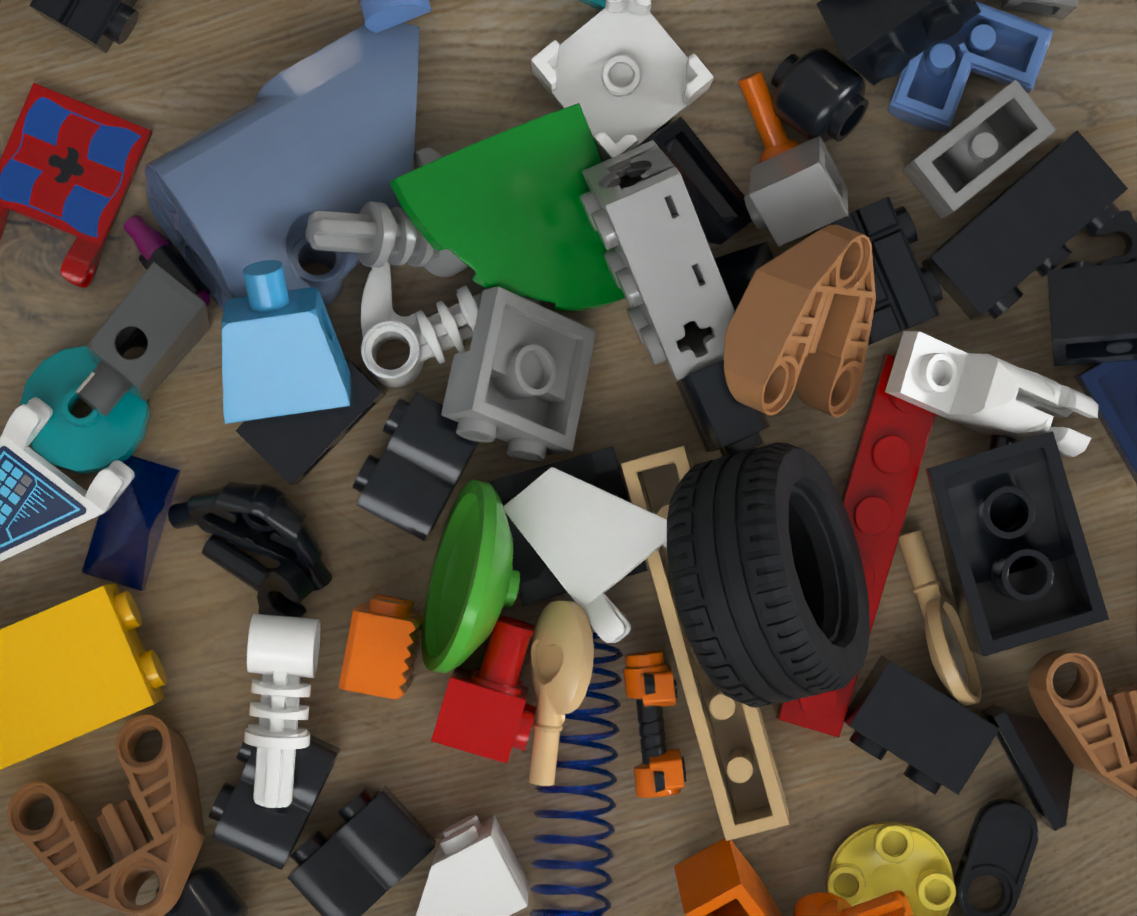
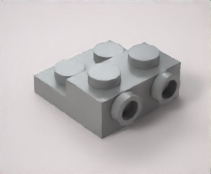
[441,286,596,463]

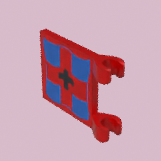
[0,83,153,288]

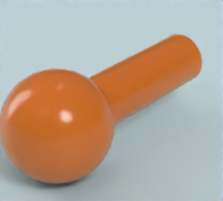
[738,71,800,163]

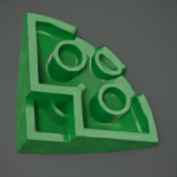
[389,103,625,311]

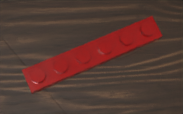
[776,354,936,738]

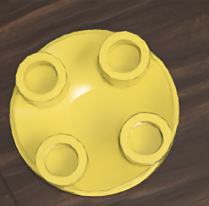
[827,822,956,916]

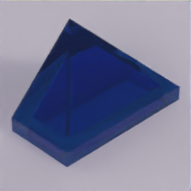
[81,455,181,591]

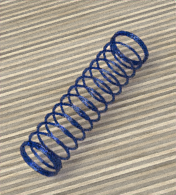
[529,612,625,916]

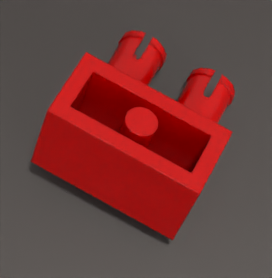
[431,615,536,764]

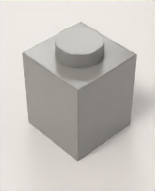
[744,136,848,247]

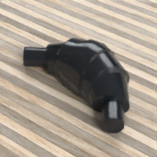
[168,482,332,591]

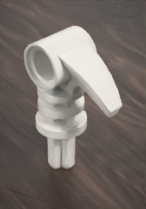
[361,262,541,388]
[244,614,321,808]

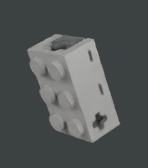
[579,140,735,381]

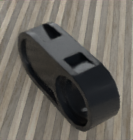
[954,799,1039,916]

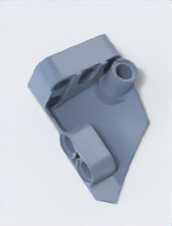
[145,22,420,312]

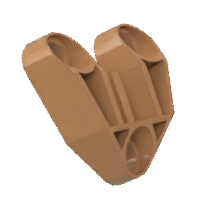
[724,224,876,418]
[1028,650,1137,803]
[7,715,205,916]

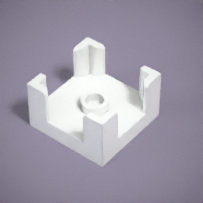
[531,0,714,161]

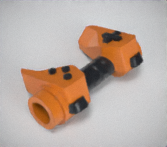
[623,651,687,798]

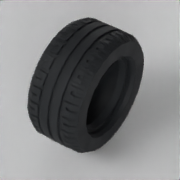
[667,442,870,708]

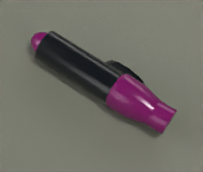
[124,215,210,307]

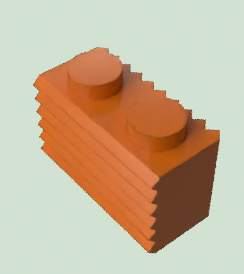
[338,594,423,700]

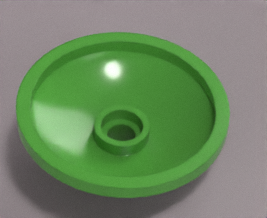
[421,479,520,674]

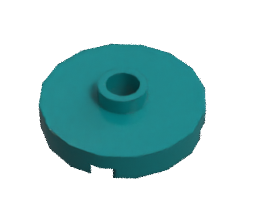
[19,346,151,474]

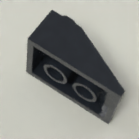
[926,431,1109,656]

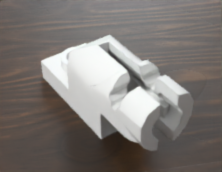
[885,331,1099,457]

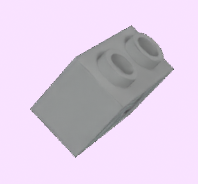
[902,79,1056,219]

